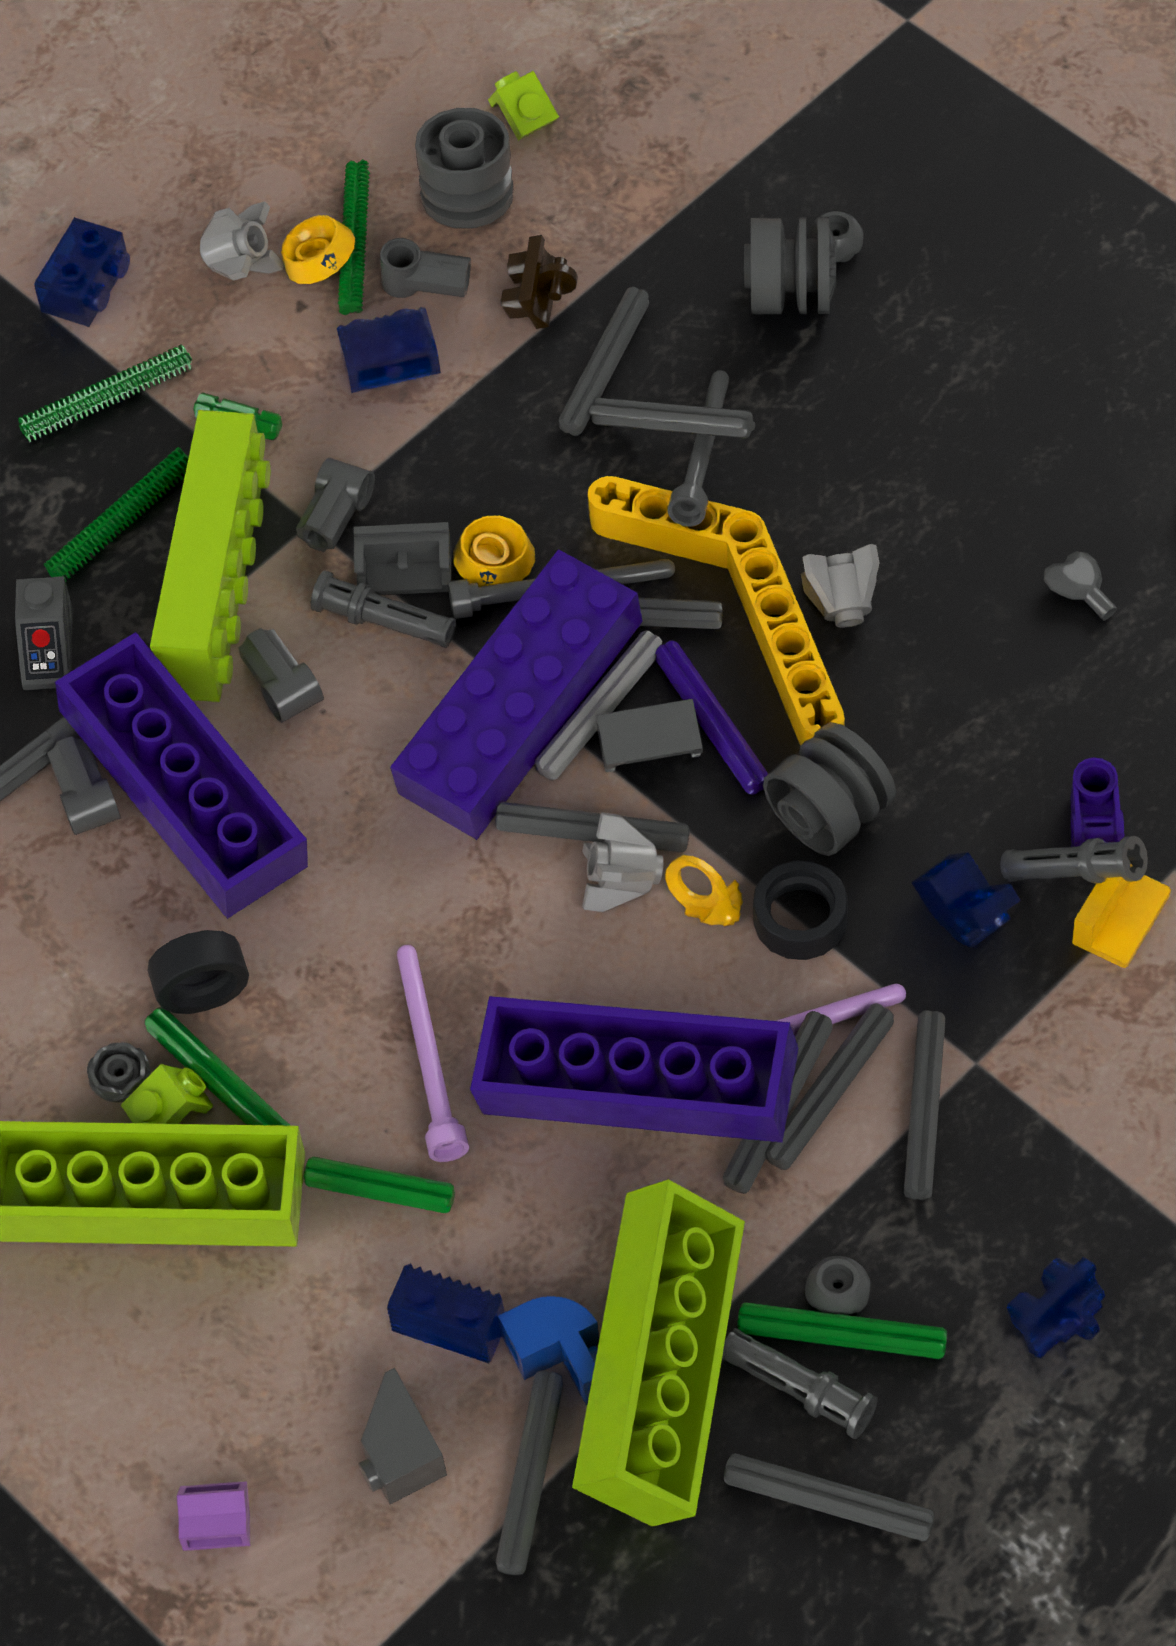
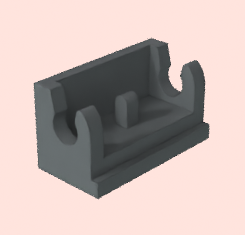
[354,522,452,595]
[597,699,703,773]

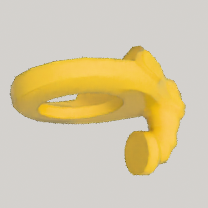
[665,855,743,927]

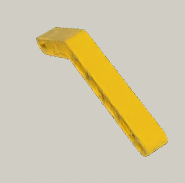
[588,476,845,746]

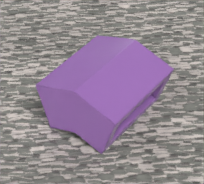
[177,1481,250,1551]

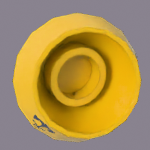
[281,215,355,284]
[453,516,535,587]

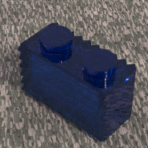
[337,307,441,393]
[387,1263,504,1364]

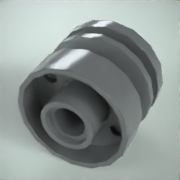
[415,108,514,229]
[744,217,836,314]
[763,722,897,856]

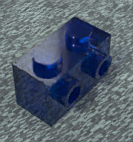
[34,217,130,327]

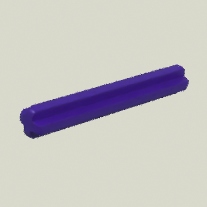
[655,640,768,795]

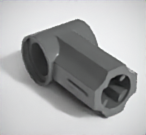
[380,238,471,298]
[296,458,375,552]
[238,628,324,723]
[47,736,121,835]

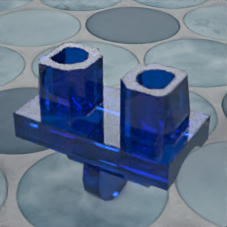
[1007,1257,1105,1359]

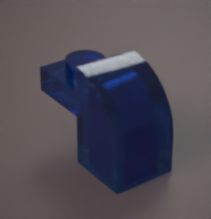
[911,852,1021,947]

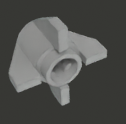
[200,201,284,281]
[801,544,880,628]
[582,812,663,912]

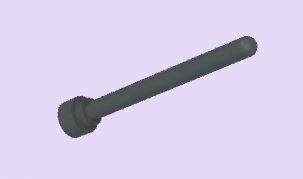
[668,370,729,527]
[448,559,675,619]

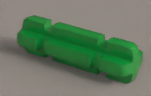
[193,393,282,440]

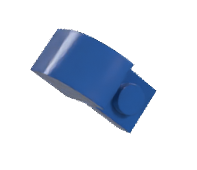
[498,1296,599,1405]

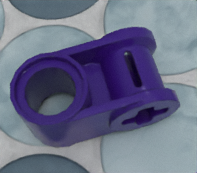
[1070,757,1124,847]

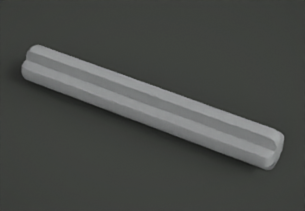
[535,630,663,781]

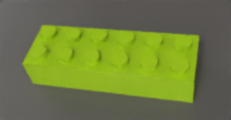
[150,410,271,702]
[0,1121,305,1247]
[572,1179,745,1526]

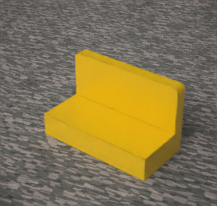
[1072,864,1171,968]

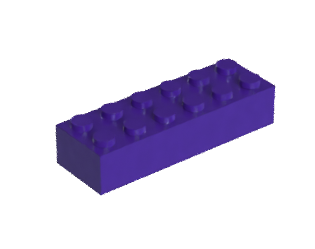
[390,549,643,840]
[55,632,308,919]
[470,996,799,1143]

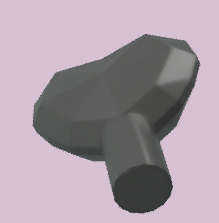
[1044,551,1117,621]

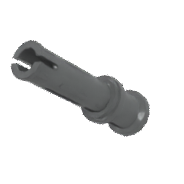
[311,570,456,648]
[1000,836,1148,884]
[722,1328,878,1439]

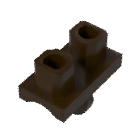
[501,235,578,329]

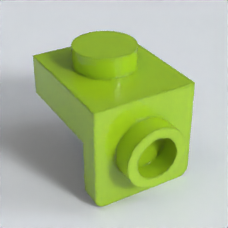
[488,70,559,141]
[121,1064,213,1124]

